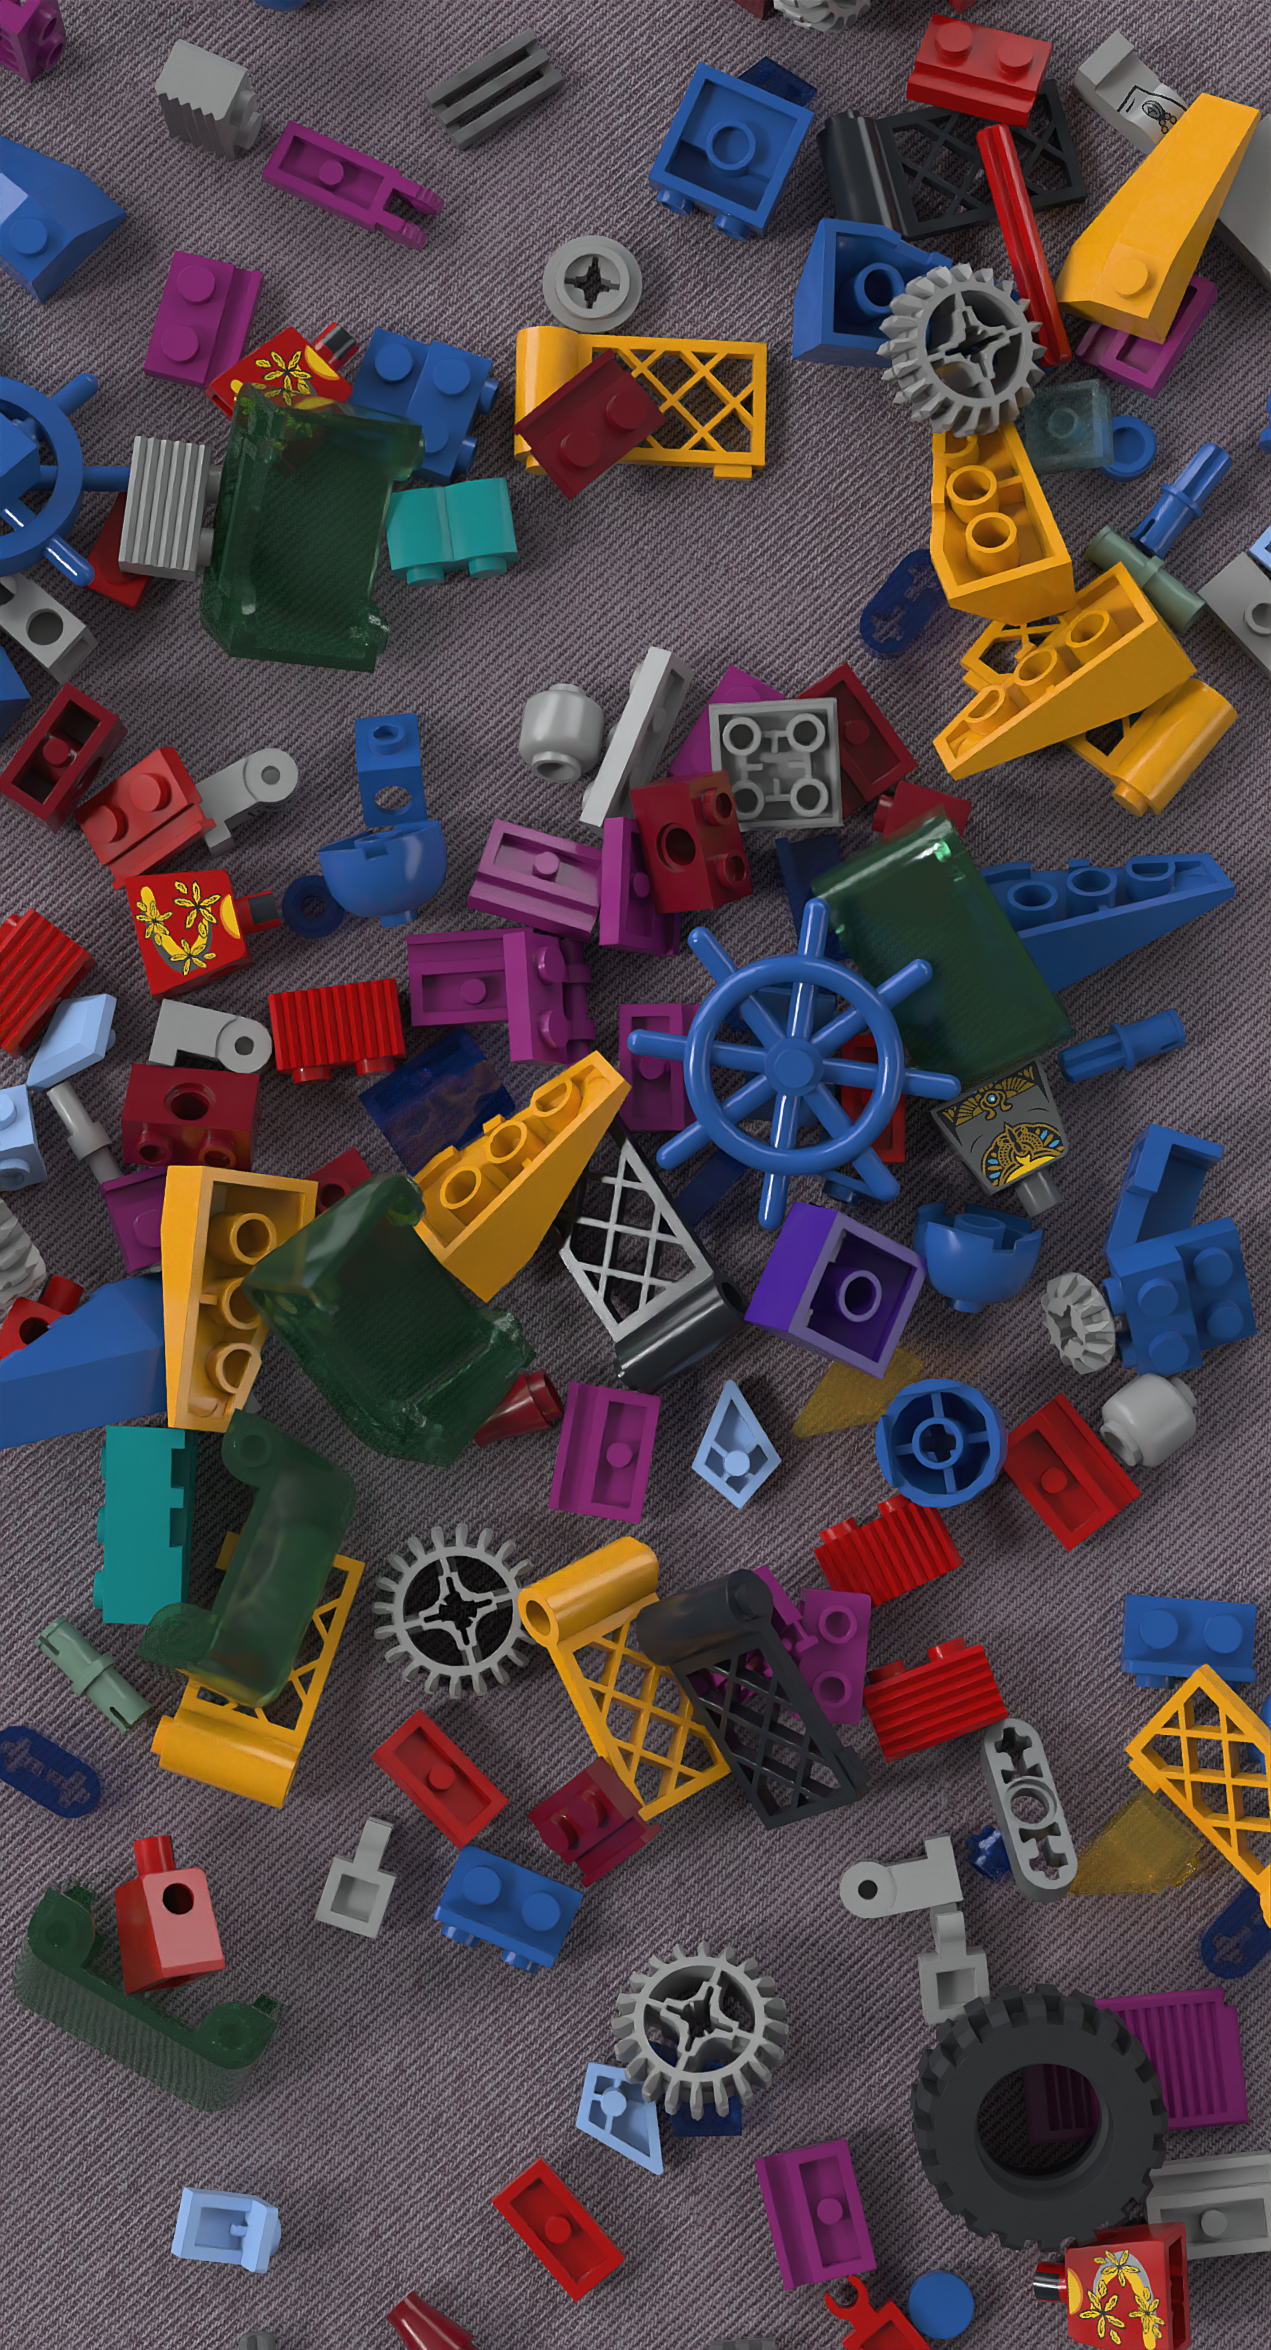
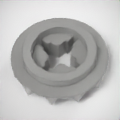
[542,235,642,334]
[1041,1272,1115,1375]

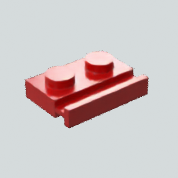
[906,13,1053,129]
[73,746,217,891]
[1002,1392,1142,1552]

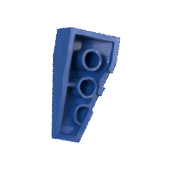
[0,136,127,305]
[792,218,1052,374]
[950,853,1235,1007]
[0,1271,167,1450]

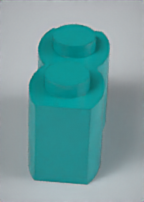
[381,478,519,587]

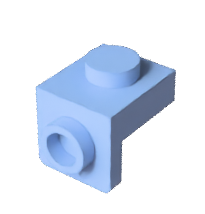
[0,1084,47,1192]
[171,2187,281,2274]

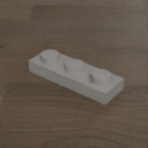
[579,646,695,839]

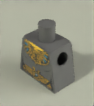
[925,1055,1071,1219]

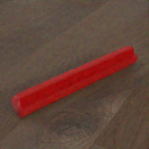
[976,124,1072,369]

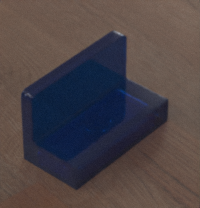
[772,833,863,964]
[357,1026,516,1176]

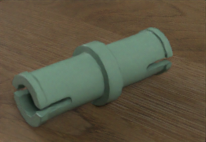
[1084,524,1207,634]
[34,1615,154,1736]

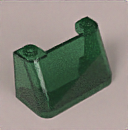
[199,382,425,673]
[806,802,1077,1102]
[240,1172,537,1468]
[136,1408,358,1709]
[12,1877,291,2112]

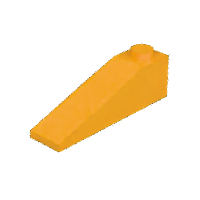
[930,378,1076,627]
[390,1050,632,1303]
[161,1166,318,1434]

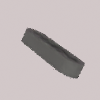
[979,1718,1078,1903]

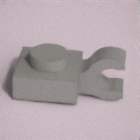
[314,1815,398,1940]
[917,1902,991,2025]

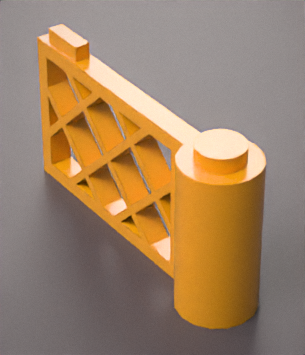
[514,326,767,481]
[960,592,1238,817]
[151,1522,366,1809]
[517,1536,732,1822]
[1124,1663,1271,1929]

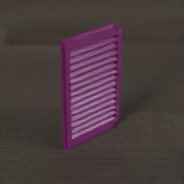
[1021,1987,1249,2145]

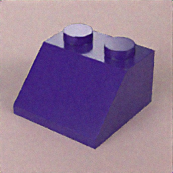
[743,1201,928,1380]

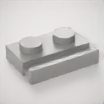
[1143,2150,1271,2260]

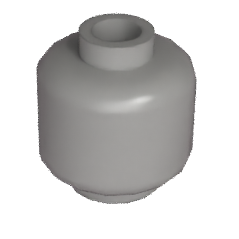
[518,684,605,783]
[1100,1373,1197,1467]

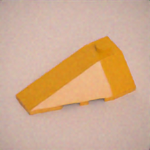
[1054,92,1262,345]
[932,561,1197,781]

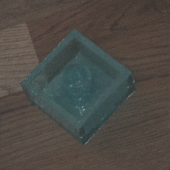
[1024,379,1115,476]

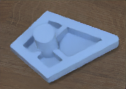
[26,993,117,1093]
[691,1380,782,1510]
[575,2060,663,2175]

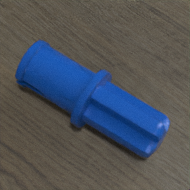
[1129,442,1233,559]
[1057,1008,1186,1083]

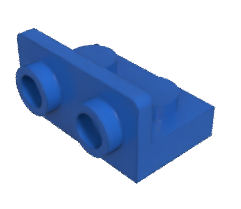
[1120,1594,1257,1694]
[433,1842,584,1974]

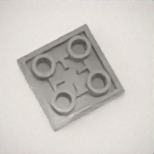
[709,697,843,832]

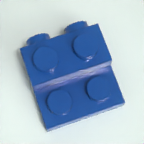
[648,62,815,242]
[333,326,501,487]
[1102,1216,1257,1377]

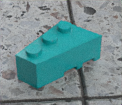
[93,1425,198,1626]

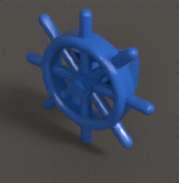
[0,373,131,586]
[627,898,961,1230]

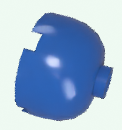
[318,819,448,928]
[912,1202,1044,1313]
[875,1379,1008,1508]

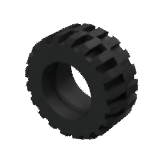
[910,1983,1169,2253]

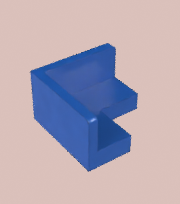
[1099,1123,1225,1259]

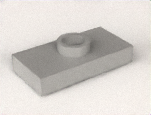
[1196,552,1271,680]

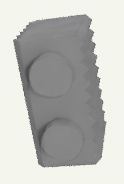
[155,38,263,162]
[118,436,223,582]

